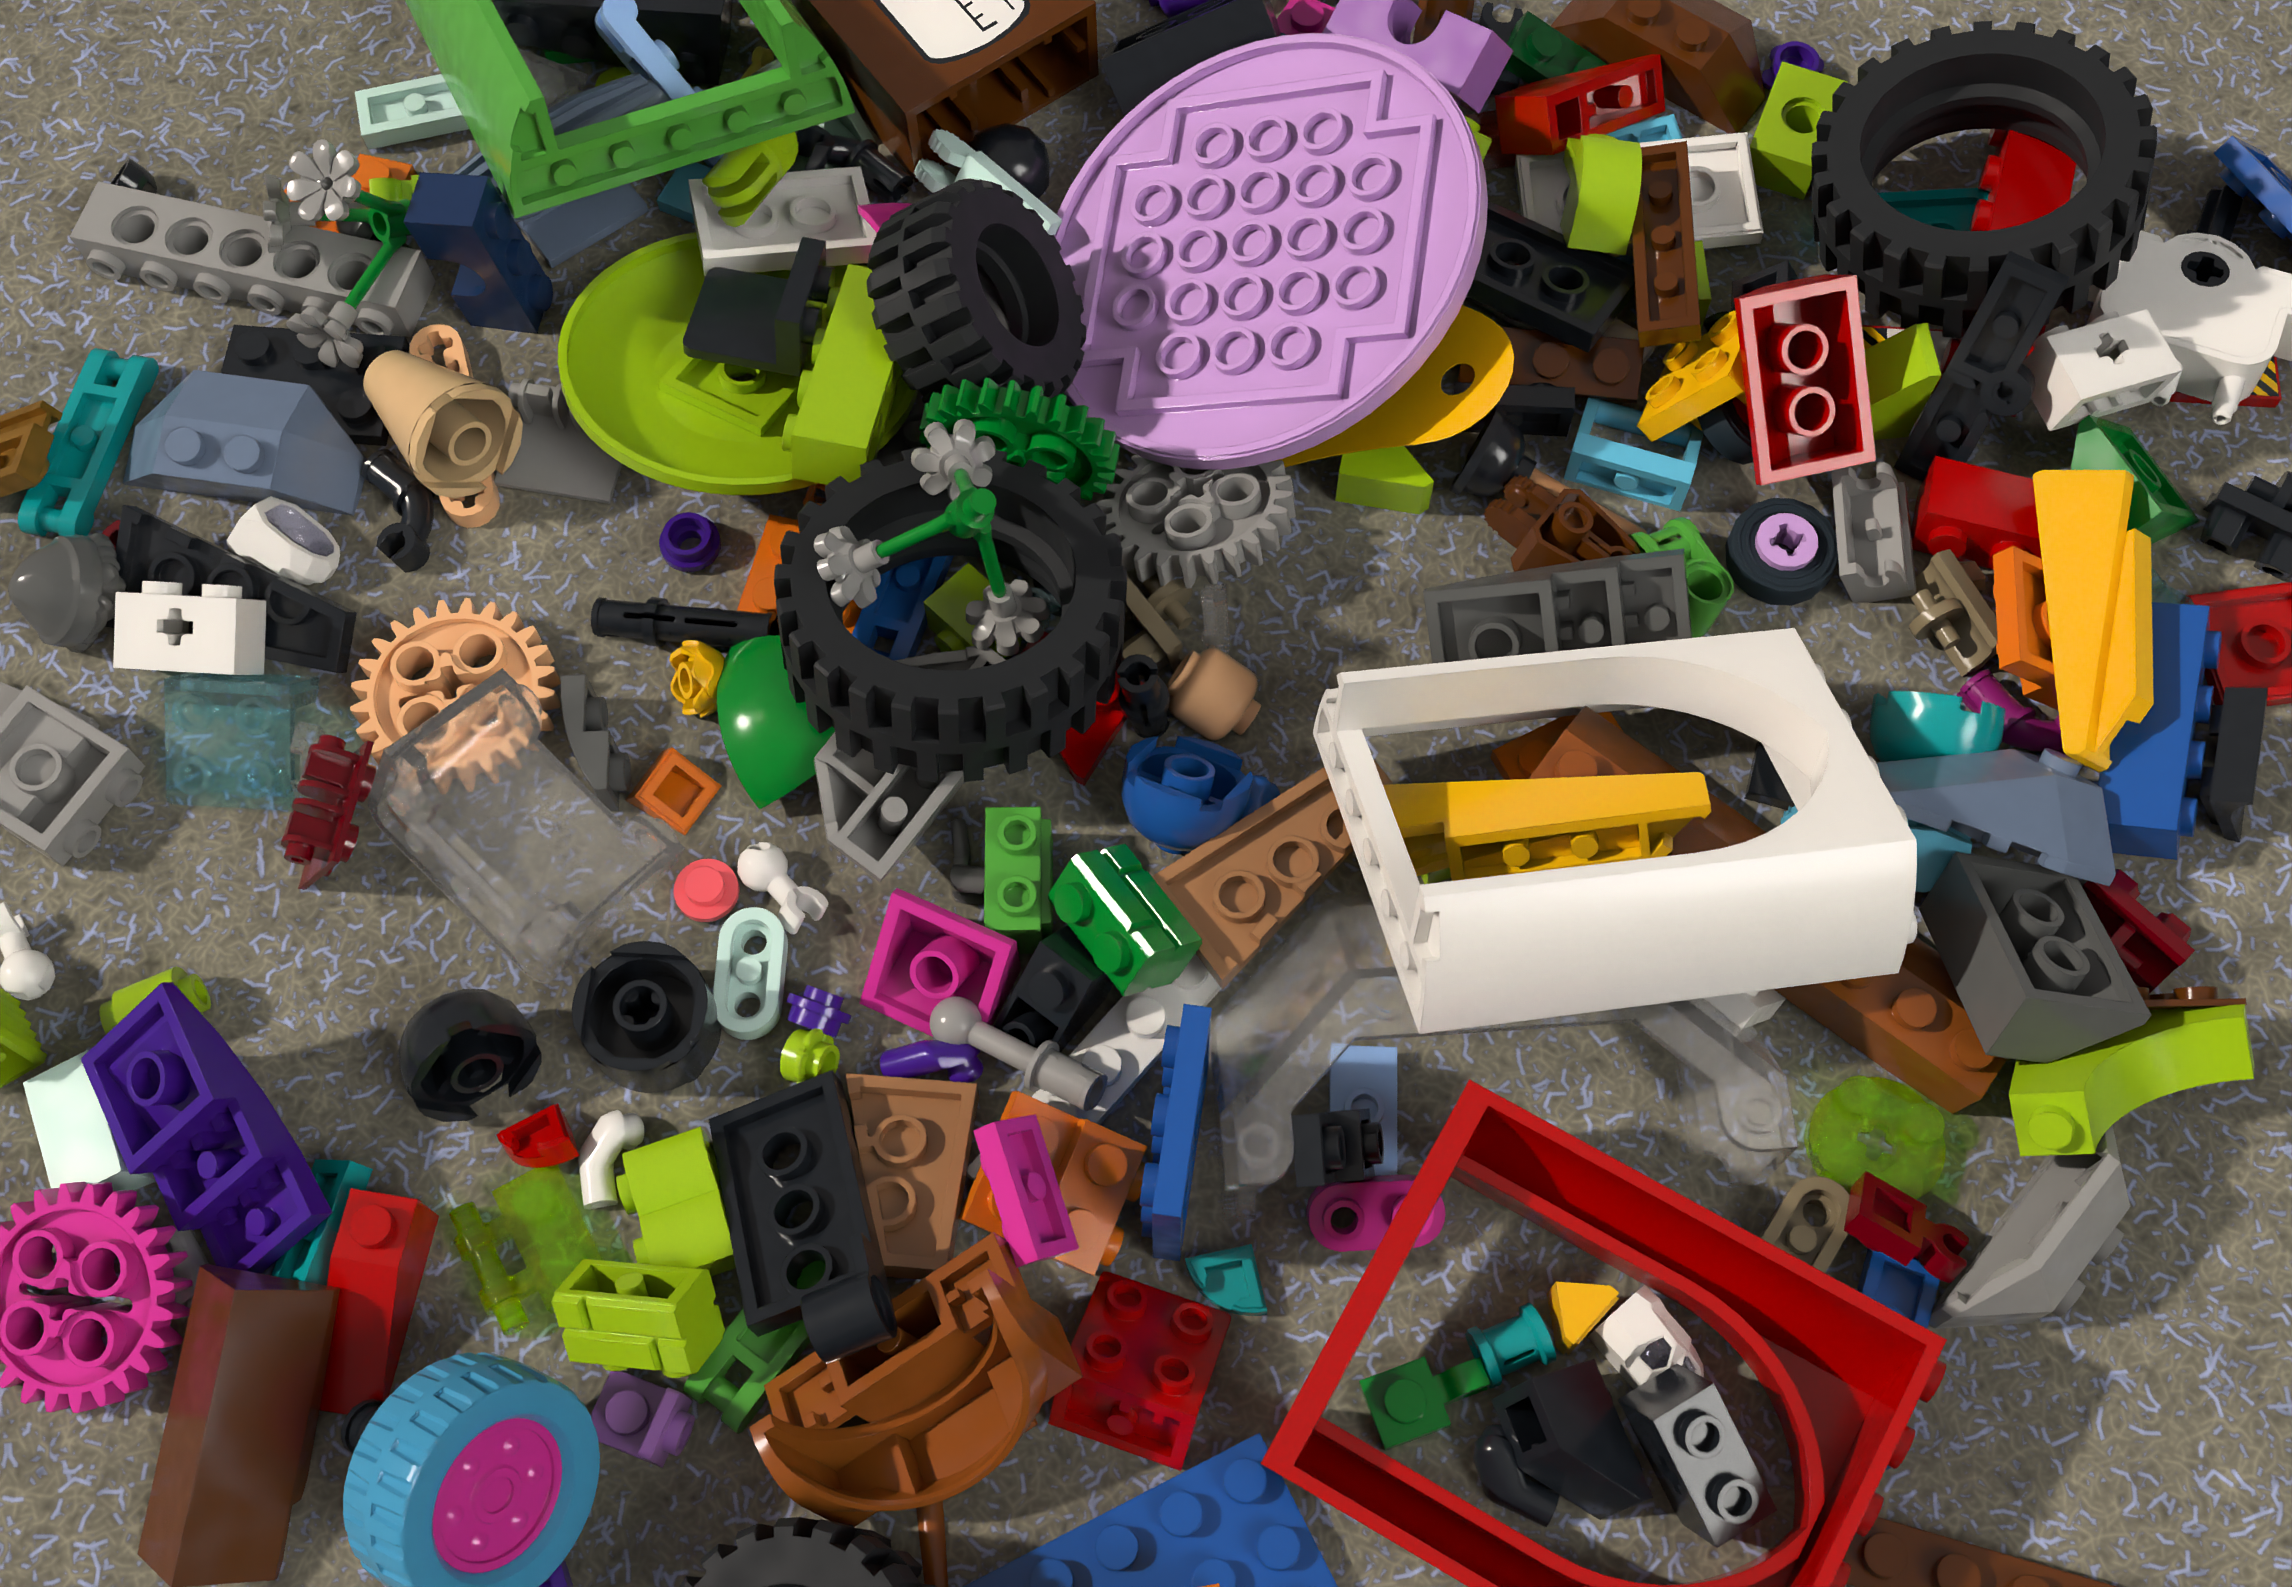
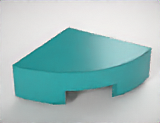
[1185,1244,1268,1316]

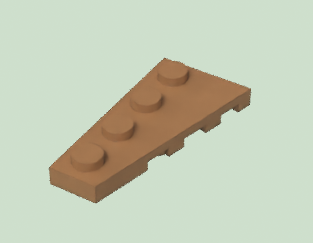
[1152,759,1394,990]

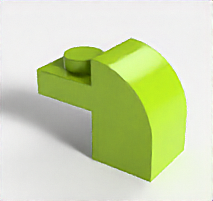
[1560,134,1642,255]

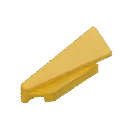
[2033,470,2154,773]
[1383,772,1711,881]

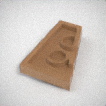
[845,1073,979,1280]

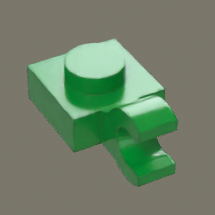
[1359,1356,1490,1451]

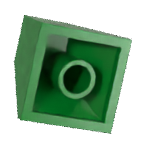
[2070,415,2200,544]

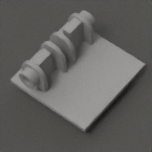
[494,378,622,504]

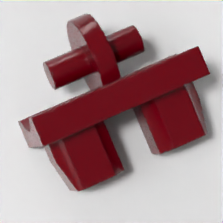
[2082,869,2195,994]

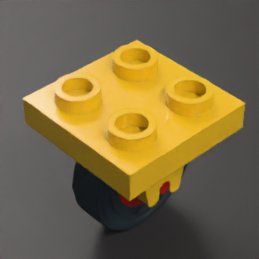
[1636,311,1753,465]

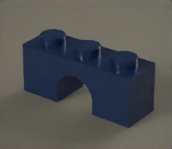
[404,172,553,333]

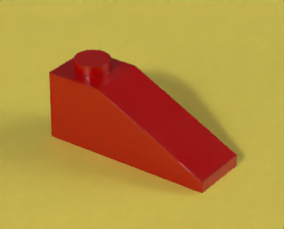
[1495,54,1666,155]
[320,1188,439,1415]

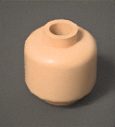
[1166,647,1261,741]

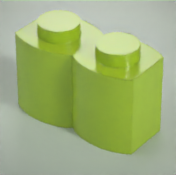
[616,1126,736,1277]

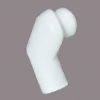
[578,1110,644,1210]

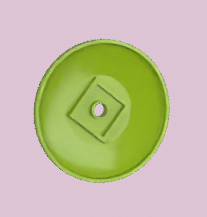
[558,232,918,495]

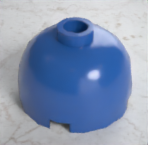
[1121,736,1254,854]

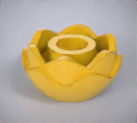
[669,640,725,718]

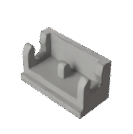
[1831,461,1917,603]

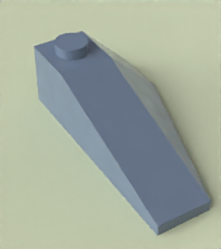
[1877,748,2116,886]

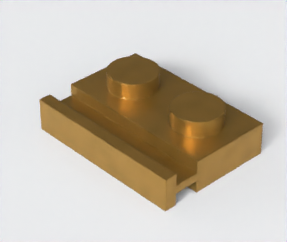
[0,400,63,498]

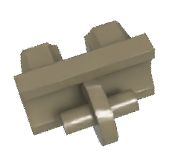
[1909,549,1998,677]
[1122,573,1193,681]

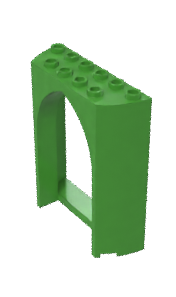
[405,0,855,219]

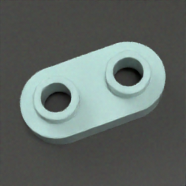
[713,907,788,1040]

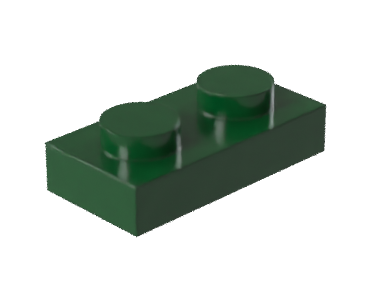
[1504,11,1608,84]

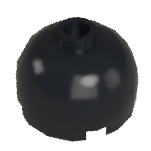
[398,989,542,1122]

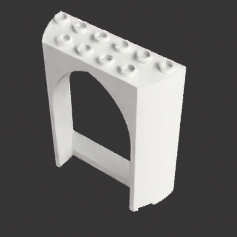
[1313,628,1917,1034]

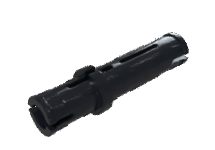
[591,597,780,647]

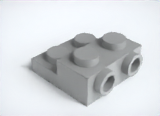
[0,685,145,867]

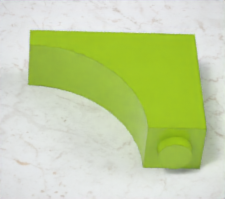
[2009,1004,2254,1156]

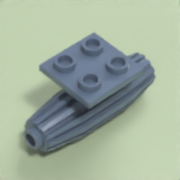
[453,72,669,268]

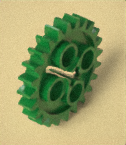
[919,378,1120,501]

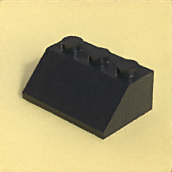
[1100,0,1282,117]

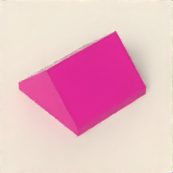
[859,888,1021,1037]

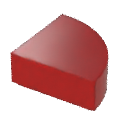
[496,1103,580,1168]

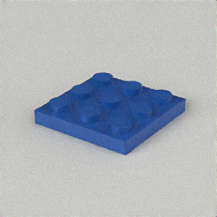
[1140,1004,1212,1262]

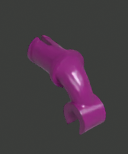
[1956,669,2066,755]

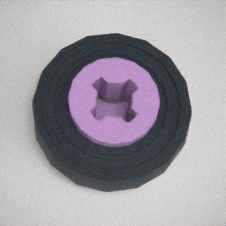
[1725,498,1838,606]

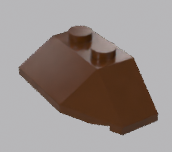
[1551,0,1766,134]

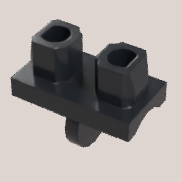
[2200,471,2292,581]

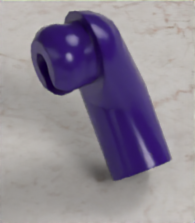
[880,1040,984,1083]

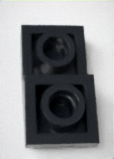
[1291,1108,1384,1187]

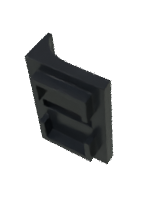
[2200,687,2268,843]

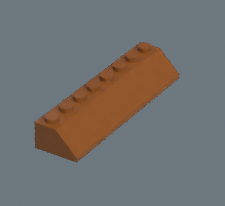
[1529,706,2007,1114]

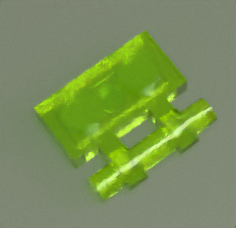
[449,1164,605,1336]

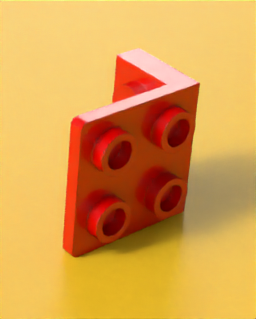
[1048,1271,1231,1471]

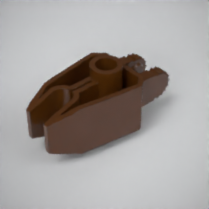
[1483,475,1641,572]

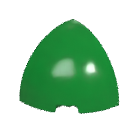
[717,635,835,810]

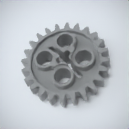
[1097,455,1296,589]

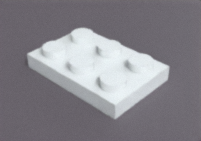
[688,166,877,277]

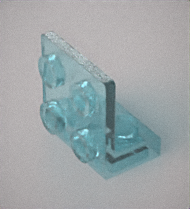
[164,672,319,810]

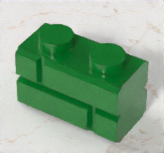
[1047,844,1202,997]

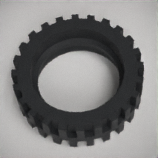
[1811,21,2157,338]
[774,448,1127,782]

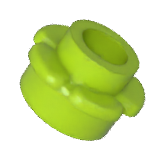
[780,1028,840,1084]

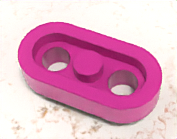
[1306,1174,1446,1252]

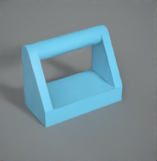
[1564,398,1703,512]

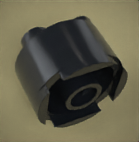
[572,941,722,1093]

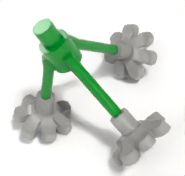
[263,139,411,368]
[814,419,1050,656]

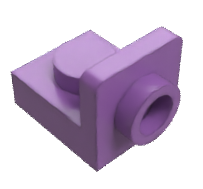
[591,1371,695,1468]

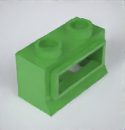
[984,806,1053,954]

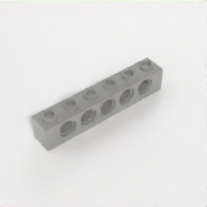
[69,181,436,338]

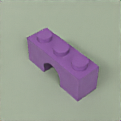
[1322,0,1513,114]

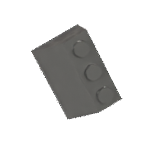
[1919,852,2151,1063]

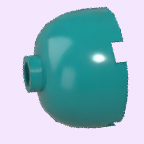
[1870,691,2006,762]

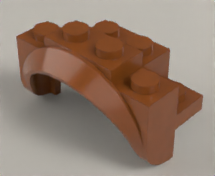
[749,1232,1083,1527]

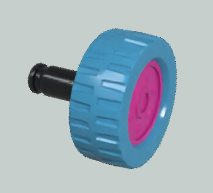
[341,1352,600,1587]

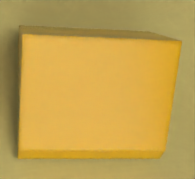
[1547,1281,1619,1355]

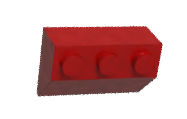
[1734,274,1876,486]

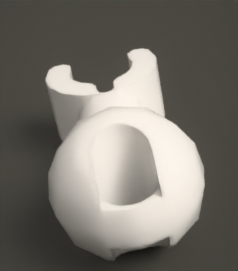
[737,842,829,934]
[0,901,55,1001]

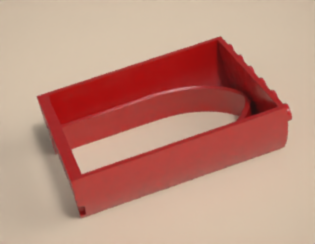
[1261,1079,1947,1587]

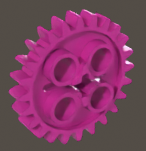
[0,1181,193,1413]

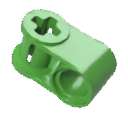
[1628,517,1734,638]

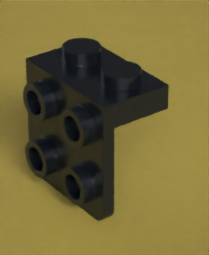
[683,237,835,377]

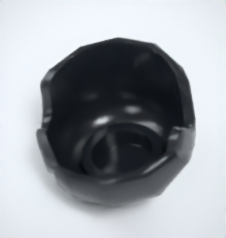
[968,123,1050,199]

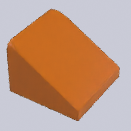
[625,747,722,836]

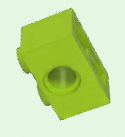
[1750,61,1848,200]

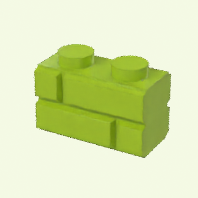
[551,1259,725,1378]

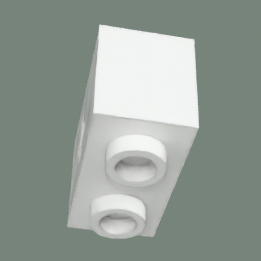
[2022,309,2183,431]
[113,581,267,675]

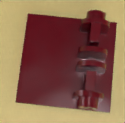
[281,735,376,890]

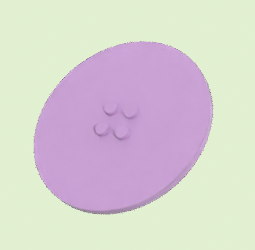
[1055,33,1488,470]

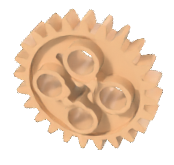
[350,598,561,794]

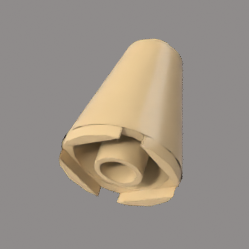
[363,350,523,499]

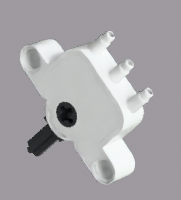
[2086,185,2292,425]

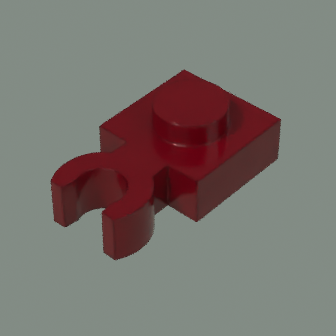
[1844,1171,1969,1283]

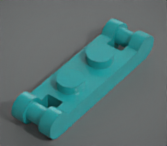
[18,348,159,536]

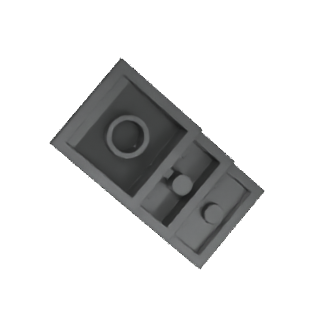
[1423,548,1693,664]

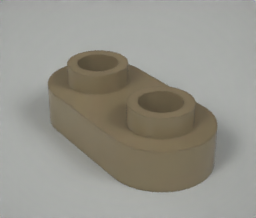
[1759,1176,1850,1273]

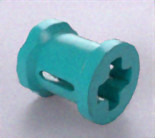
[1465,1302,1556,1389]

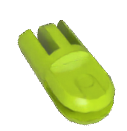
[702,132,798,227]

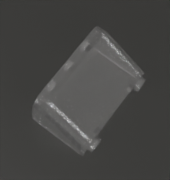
[368,668,685,984]

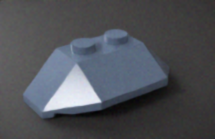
[123,370,367,516]

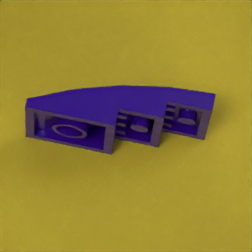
[81,982,333,1274]

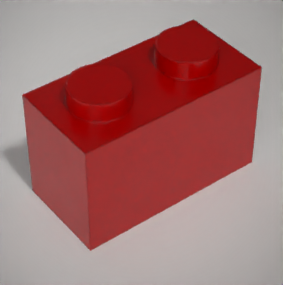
[1911,456,2041,569]

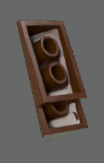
[137,1264,340,1587]

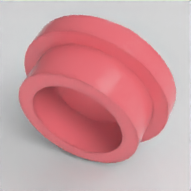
[674,859,740,922]

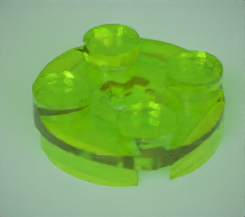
[1804,1075,1946,1200]

